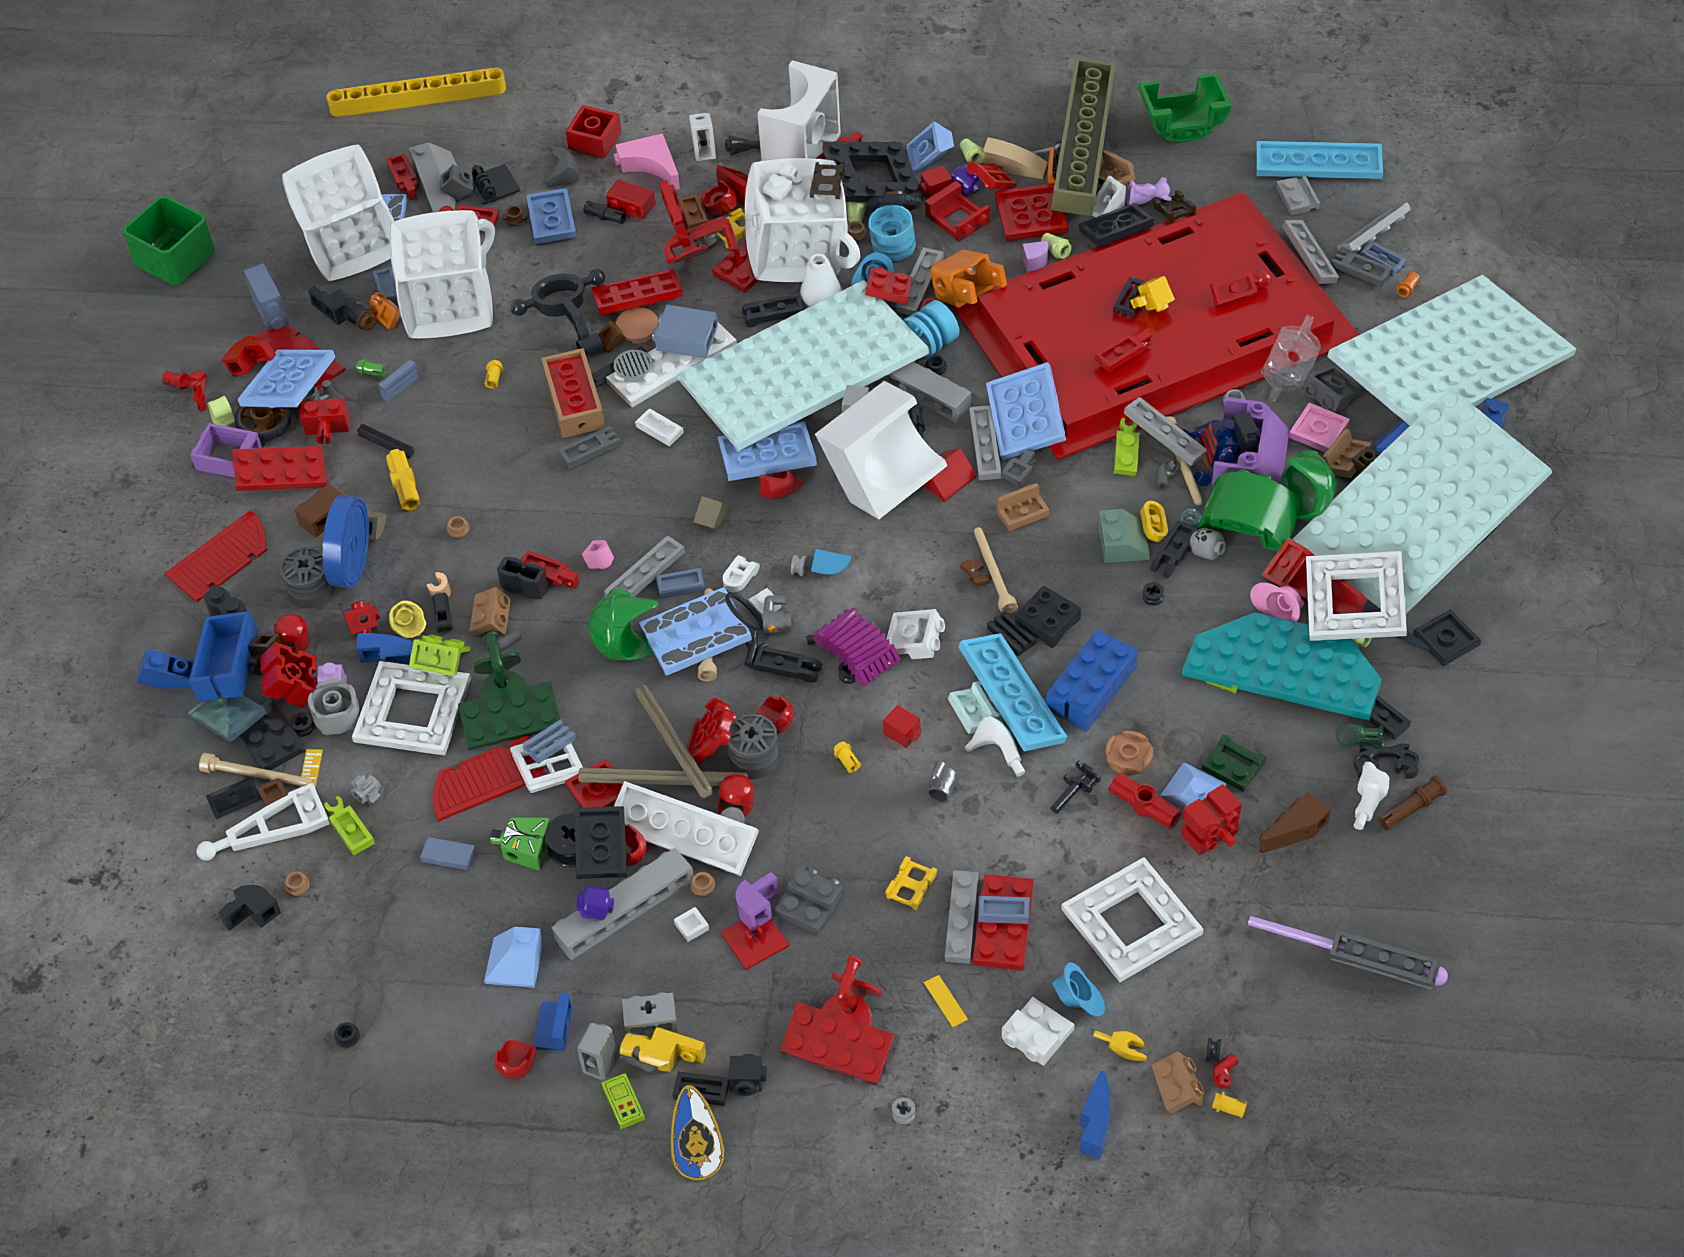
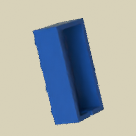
[189,611,259,702]
[1046,629,1138,732]

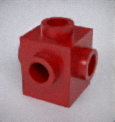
[342,600,380,635]

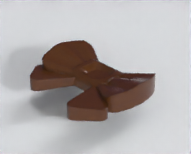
[960,559,992,586]

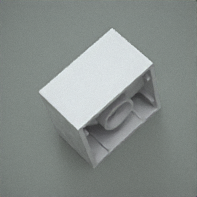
[757,60,841,161]
[815,381,947,519]

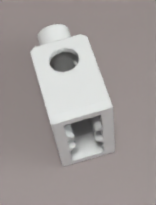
[689,113,716,161]

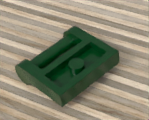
[1201,734,1267,792]

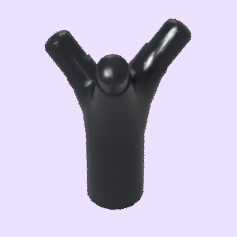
[745,629,767,667]

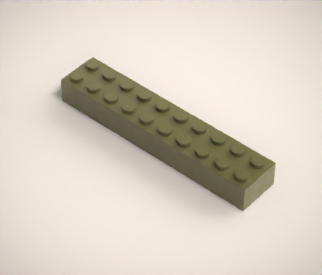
[1051,58,1115,216]

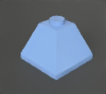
[906,121,954,175]
[1160,762,1226,811]
[484,927,544,988]

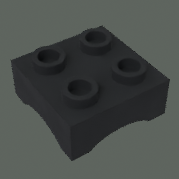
[1015,585,1081,649]

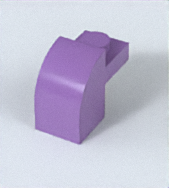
[736,872,779,932]

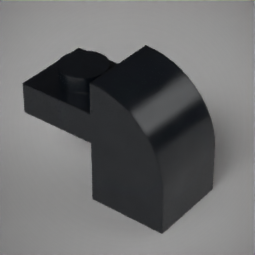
[219,885,281,931]

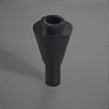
[725,135,760,156]

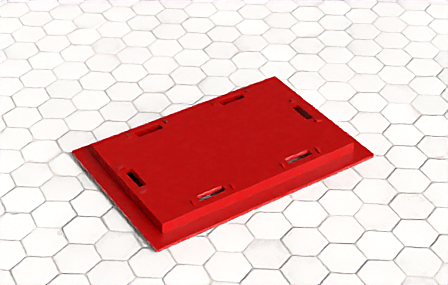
[952,192,1359,460]

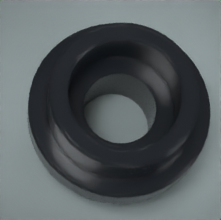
[925,355,947,375]
[334,1022,360,1048]

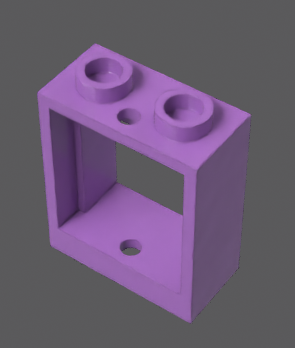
[191,423,262,478]

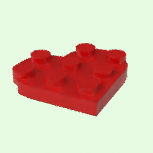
[687,697,736,765]

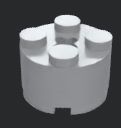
[308,679,361,735]

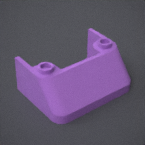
[1212,397,1289,488]

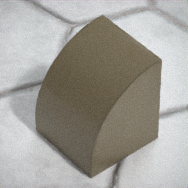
[693,496,729,529]
[368,511,387,540]

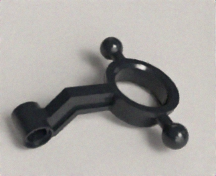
[510,269,605,357]

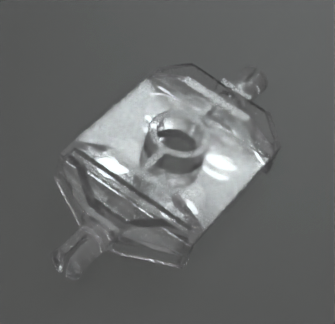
[1260,315,1321,403]

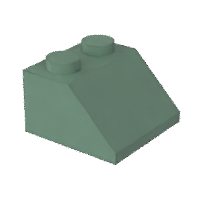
[1098,509,1150,563]

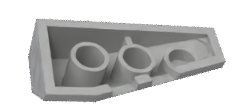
[409,142,457,213]

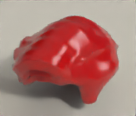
[701,180,738,215]
[759,471,803,500]

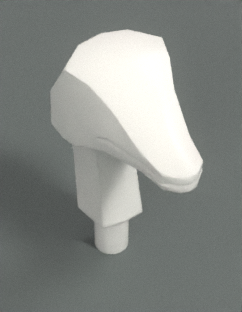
[965,716,1025,777]
[1354,762,1389,830]

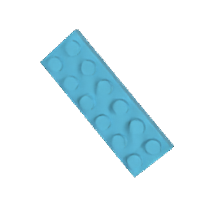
[1256,141,1383,179]
[958,633,1067,752]

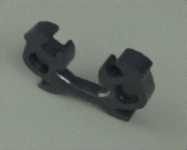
[1354,744,1419,779]

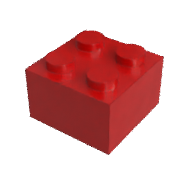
[565,105,622,158]

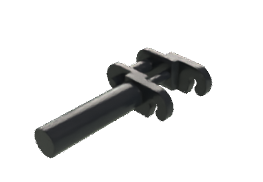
[1051,760,1101,814]

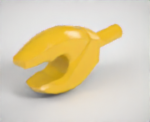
[1093,1030,1147,1061]

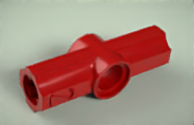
[1109,773,1182,829]

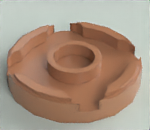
[616,307,659,344]
[1105,731,1154,775]

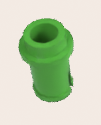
[356,359,386,378]

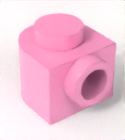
[582,540,614,569]

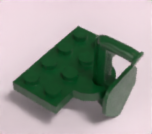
[458,632,560,750]

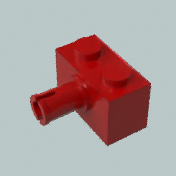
[300,398,350,445]

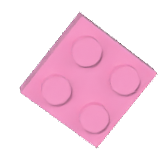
[1289,403,1350,452]

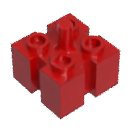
[260,642,318,708]
[1181,784,1242,856]

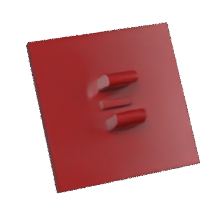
[721,919,789,970]

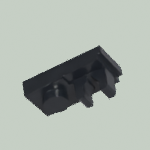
[206,777,261,819]

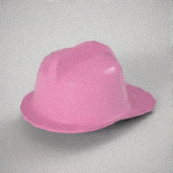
[1250,582,1304,622]

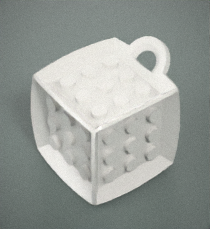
[282,145,394,281]
[745,158,860,282]
[389,210,495,338]

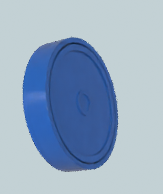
[323,495,369,588]

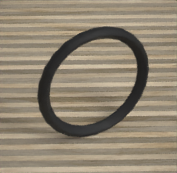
[725,593,763,630]

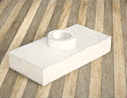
[635,408,684,447]

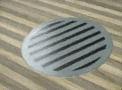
[614,350,653,379]

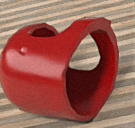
[274,614,309,653]
[717,774,754,817]

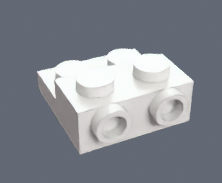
[886,609,945,659]
[1002,997,1075,1066]

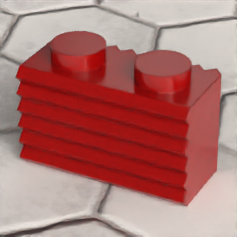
[606,179,656,220]

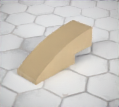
[983,137,1048,179]

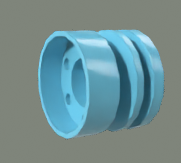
[869,205,916,262]
[903,300,959,358]

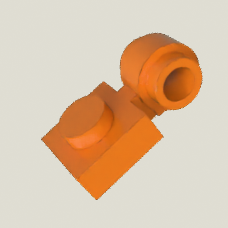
[368,292,401,329]

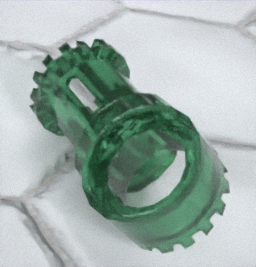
[1335,724,1384,747]

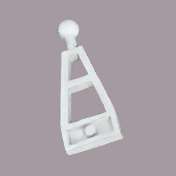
[196,783,330,861]

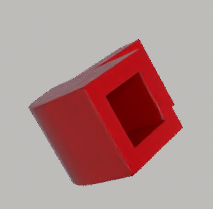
[221,335,276,376]

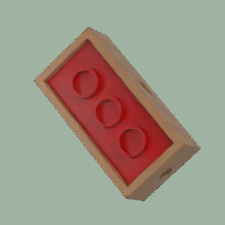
[541,348,605,438]

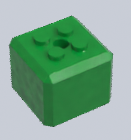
[123,195,215,286]

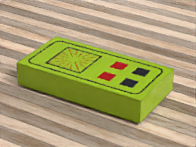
[601,1073,645,1129]

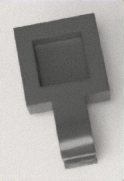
[1001,449,1035,487]

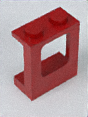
[925,181,990,242]

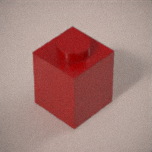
[919,165,952,199]
[883,705,922,748]

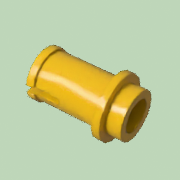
[484,360,503,389]
[833,742,861,773]
[1212,1092,1247,1118]

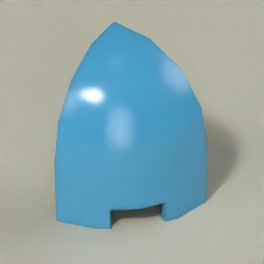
[811,549,851,574]

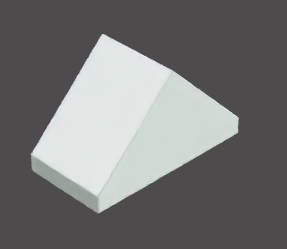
[1092,176,1126,217]

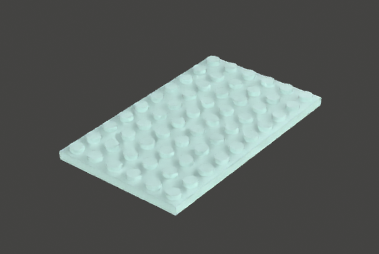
[1327,275,1576,425]
[677,280,929,451]
[1292,387,1552,613]

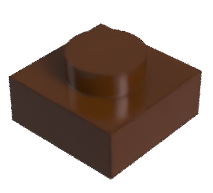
[598,320,624,352]
[257,778,288,806]

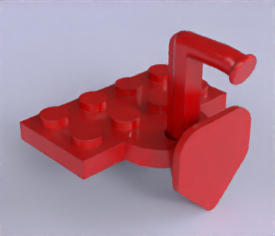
[659,180,740,264]
[780,956,895,1085]

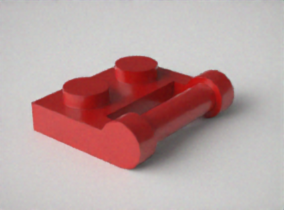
[967,162,1017,190]

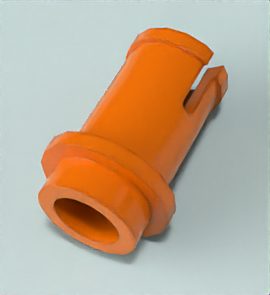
[1397,272,1420,298]

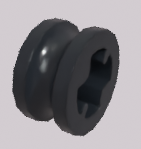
[1143,582,1164,606]
[838,661,856,684]
[291,712,314,736]
[1206,1038,1221,1062]

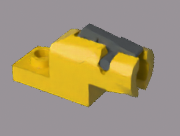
[620,1027,706,1073]

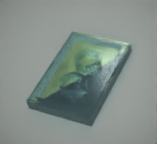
[188,696,266,743]

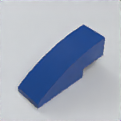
[357,633,413,665]
[1080,1070,1110,1159]

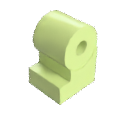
[208,396,236,428]

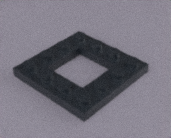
[822,141,923,202]

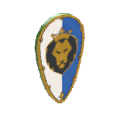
[671,1085,724,1181]

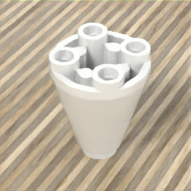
[800,254,842,309]

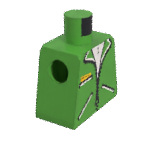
[491,818,550,870]

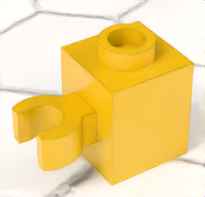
[1130,276,1175,312]

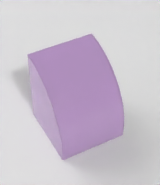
[1023,241,1048,273]

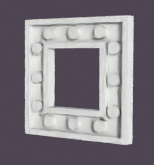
[1306,551,1407,641]
[352,661,471,755]
[1061,857,1203,983]

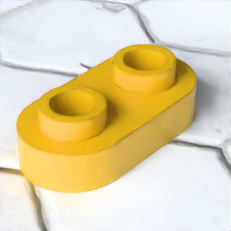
[1140,501,1168,542]

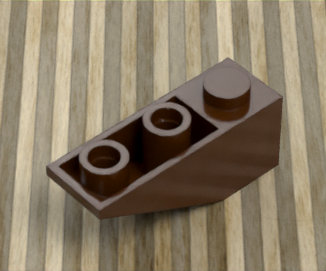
[1259,792,1331,853]

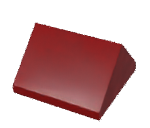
[716,165,748,207]
[923,448,976,502]

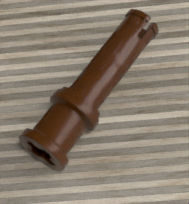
[1378,776,1447,831]

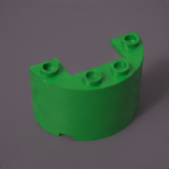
[1139,73,1232,142]
[1197,469,1302,552]

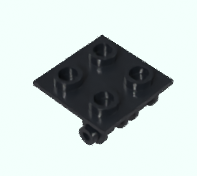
[471,164,521,204]

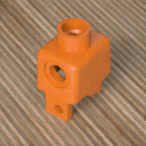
[930,250,1007,307]

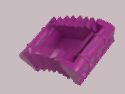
[812,607,900,686]

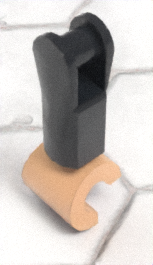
[427,572,453,633]

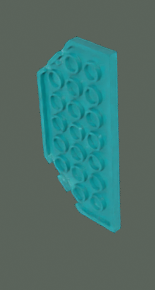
[1182,612,1382,721]

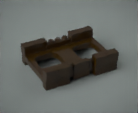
[810,162,845,199]
[1152,190,1196,223]

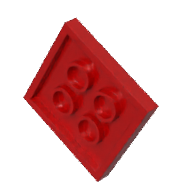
[995,183,1068,241]

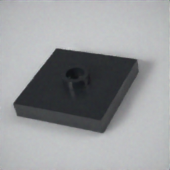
[1413,609,1481,666]

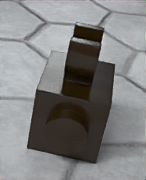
[248,633,283,676]

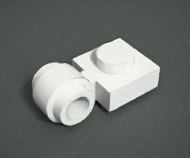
[763,163,798,201]

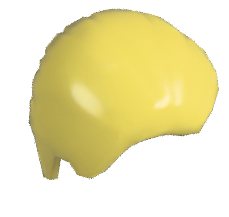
[389,601,426,639]

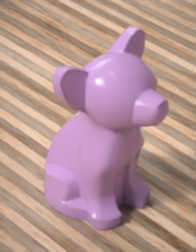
[1126,177,1172,205]

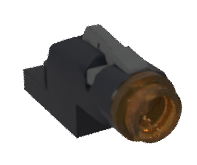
[308,285,377,331]

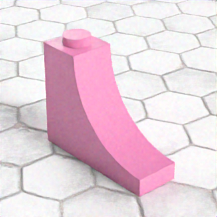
[613,133,680,190]

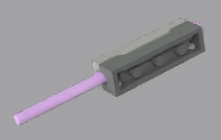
[1248,916,1448,989]

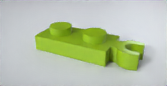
[1113,418,1140,476]
[324,796,375,856]

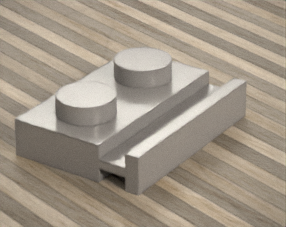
[1276,175,1320,215]

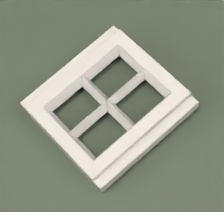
[510,735,583,793]

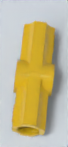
[386,449,420,512]

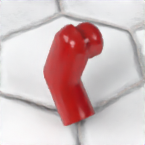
[1213,1053,1239,1089]

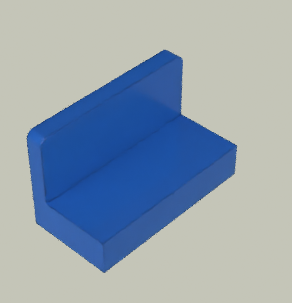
[534,993,573,1051]

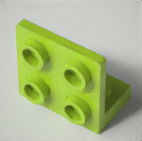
[409,635,471,676]

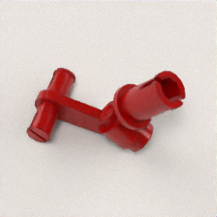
[162,370,207,411]

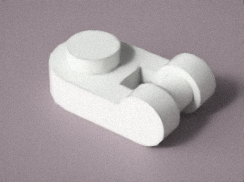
[723,555,760,592]

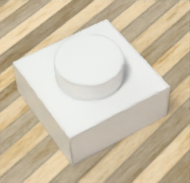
[748,588,781,619]
[674,907,709,942]

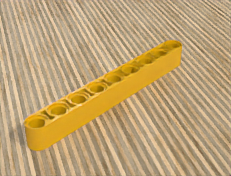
[326,68,506,117]

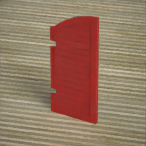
[253,326,345,390]
[165,510,268,603]
[433,735,547,822]

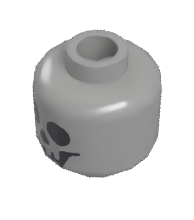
[1190,527,1226,560]

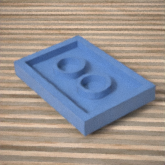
[526,188,576,244]

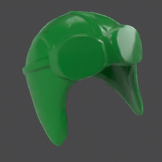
[1281,450,1336,521]
[588,589,659,661]

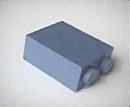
[243,263,289,330]
[652,305,718,359]

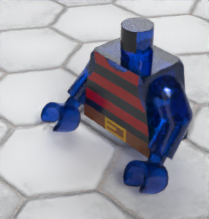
[1183,418,1238,487]

